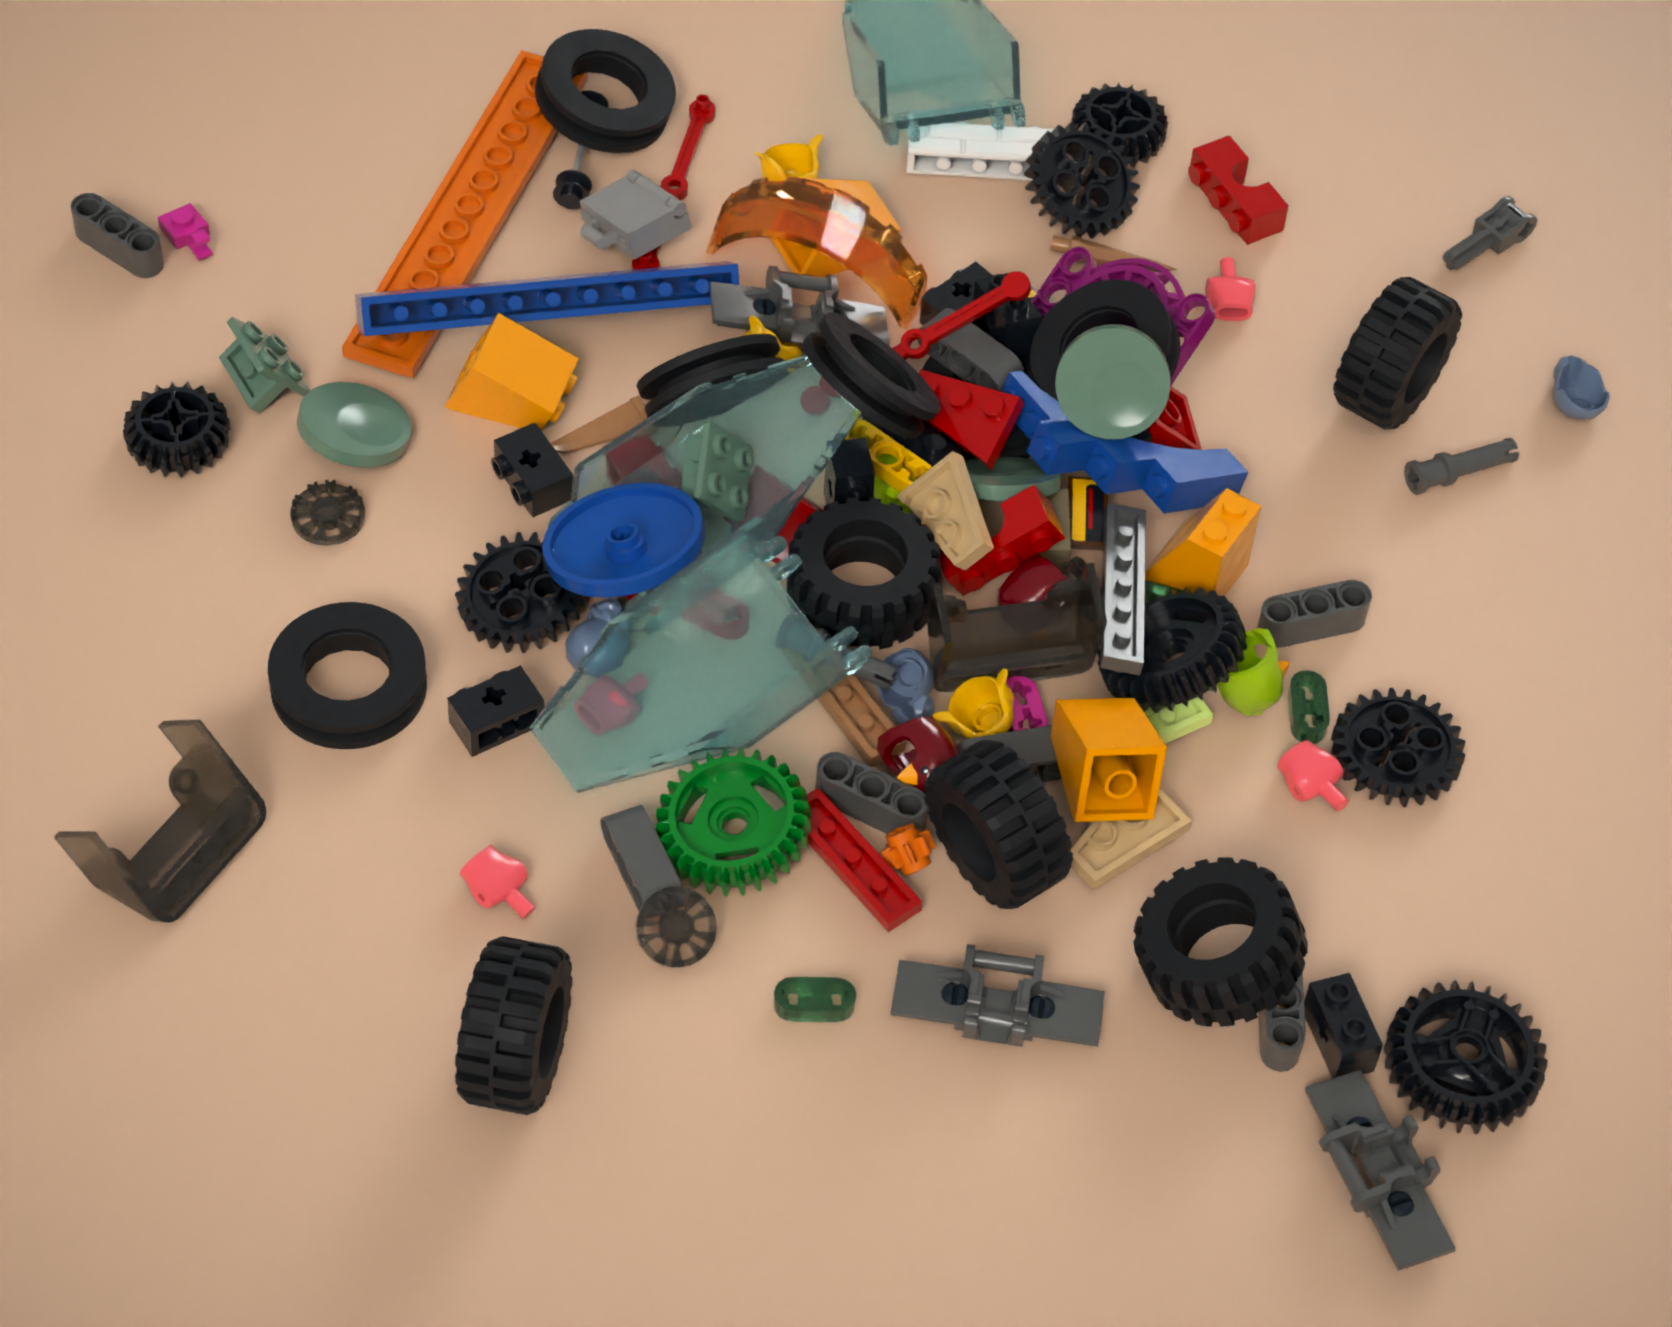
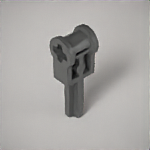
[1443,196,1537,270]

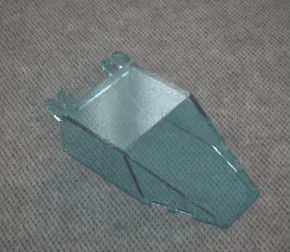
[842,0,1026,146]
[548,355,863,634]
[529,528,872,793]

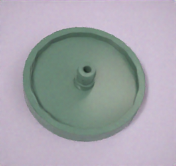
[1055,324,1170,440]
[297,382,412,468]
[964,457,1061,503]

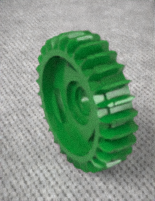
[656,747,812,897]

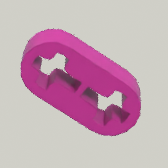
[1006,676,1048,732]

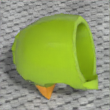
[1217,628,1290,716]

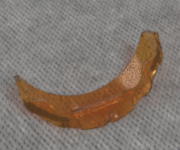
[705,176,927,330]

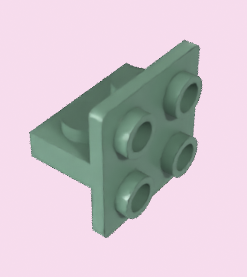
[219,316,310,413]
[681,422,754,522]

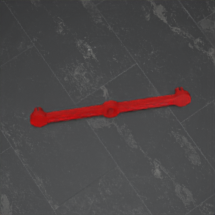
[632,94,716,270]
[801,271,1031,417]

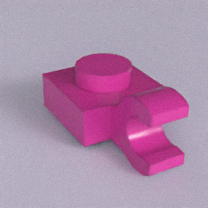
[157,203,213,261]

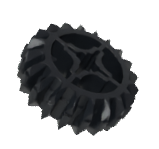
[1071,82,1168,167]
[123,382,231,478]

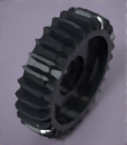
[1097,587,1247,713]
[1384,980,1548,1135]

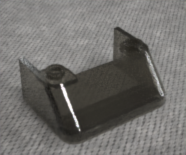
[926,563,1107,692]
[53,719,266,923]

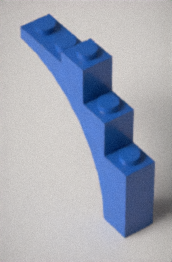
[1002,371,1249,513]

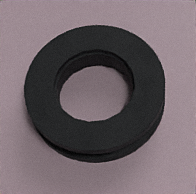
[535,29,676,153]
[1030,280,1180,401]
[803,312,941,439]
[637,334,788,423]
[268,602,427,749]

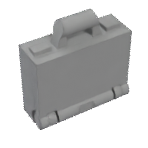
[580,170,692,260]

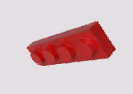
[807,788,922,932]

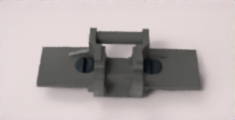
[709,265,889,346]
[890,944,1105,1047]
[1305,1070,1456,1271]

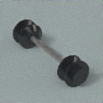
[553,90,609,209]

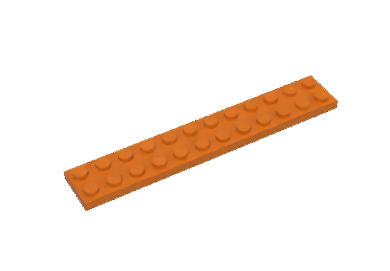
[342,50,588,378]

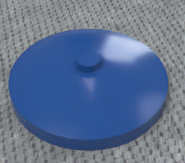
[542,483,705,598]

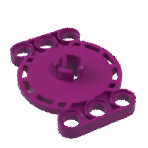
[1031,247,1215,387]

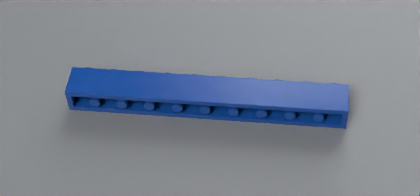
[355,261,739,336]

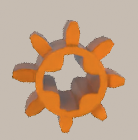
[880,823,936,875]

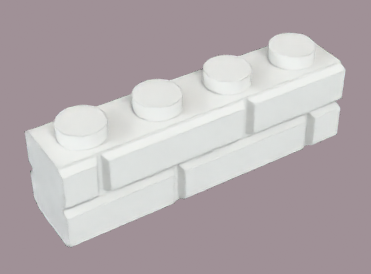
[906,120,1054,181]

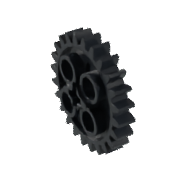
[1024,122,1140,239]
[455,532,586,653]
[1331,688,1466,807]

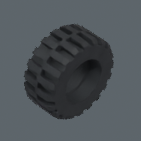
[1333,277,1462,429]
[787,497,941,651]
[924,740,1073,909]
[1133,857,1308,1027]
[455,936,572,1115]

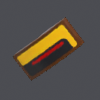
[1067,476,1108,551]

